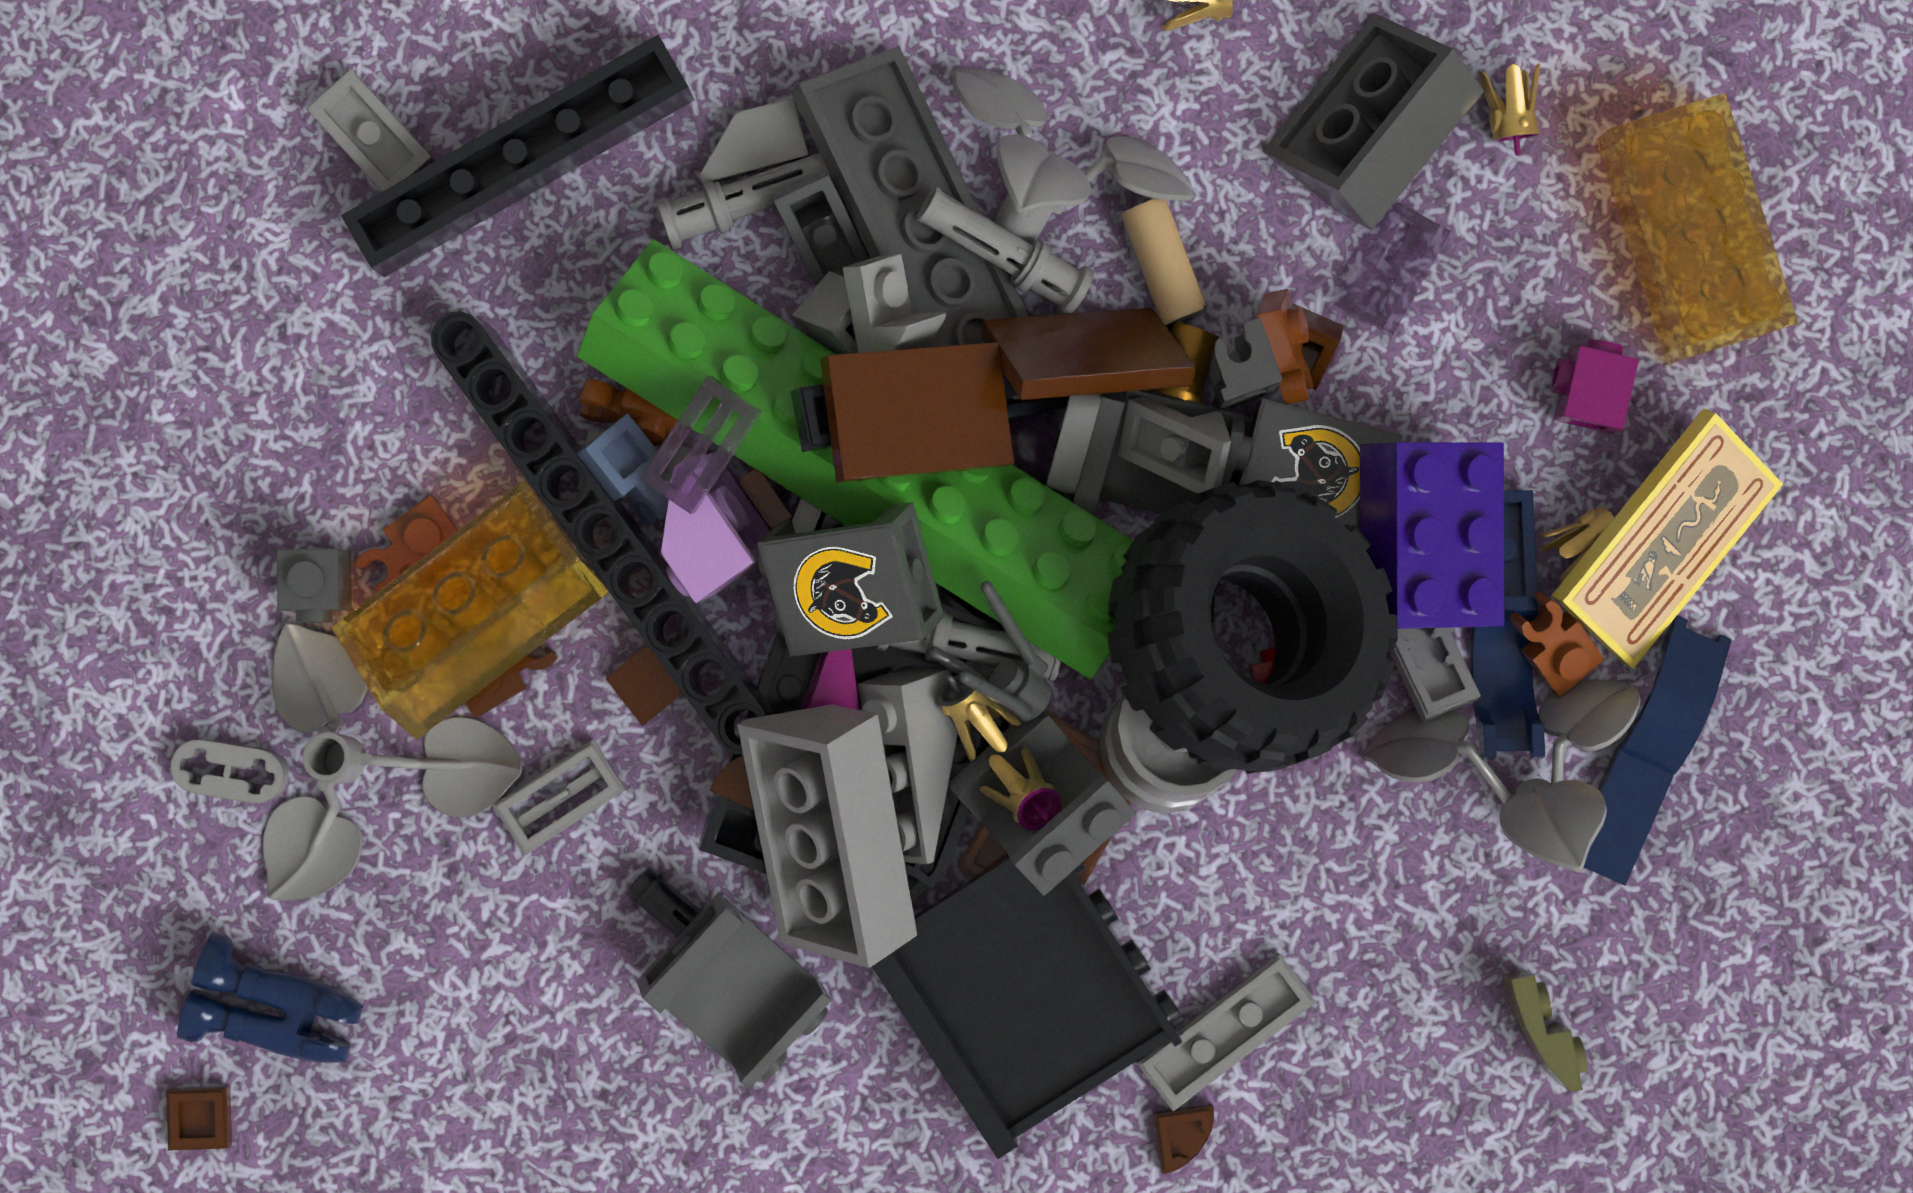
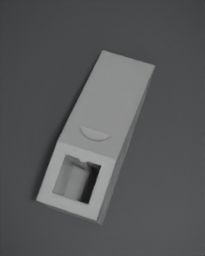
[857,666,958,864]

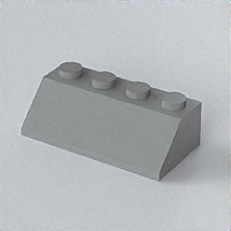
[737,704,917,968]

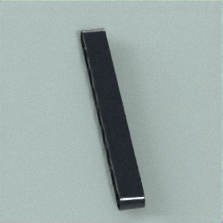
[431,311,775,754]

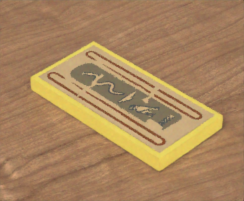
[1551,408,1783,669]

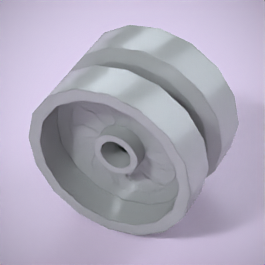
[1098,695,1236,814]

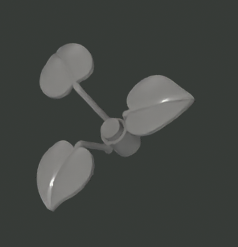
[950,69,1197,243]
[263,623,523,901]
[1363,680,1641,873]

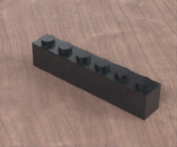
[341,34,694,277]

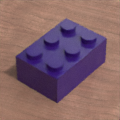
[1360,442,1504,629]

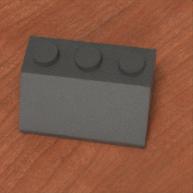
[1263,13,1484,230]

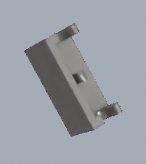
[1208,317,1283,410]

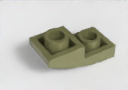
[1501,970,1588,1092]

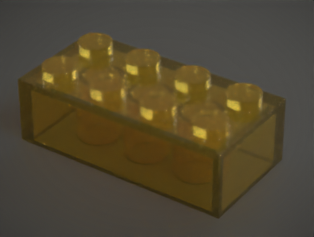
[1596,93,1799,366]
[331,480,609,740]

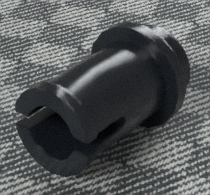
[625,866,703,938]

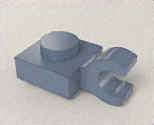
[577,413,670,526]

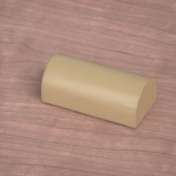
[1121,199,1208,327]

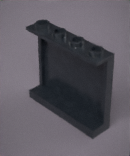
[872,855,1184,1159]

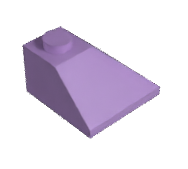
[661,451,772,603]

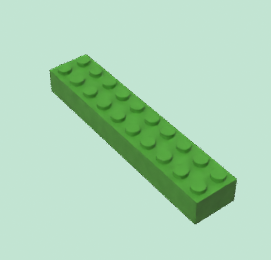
[577,239,1133,680]

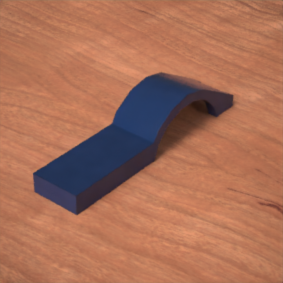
[1471,490,1545,760]
[1583,615,1732,886]

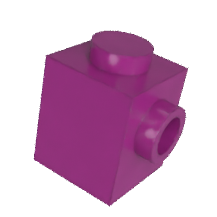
[1551,339,1639,434]

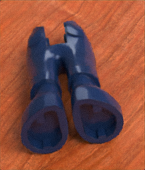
[177,931,364,1063]

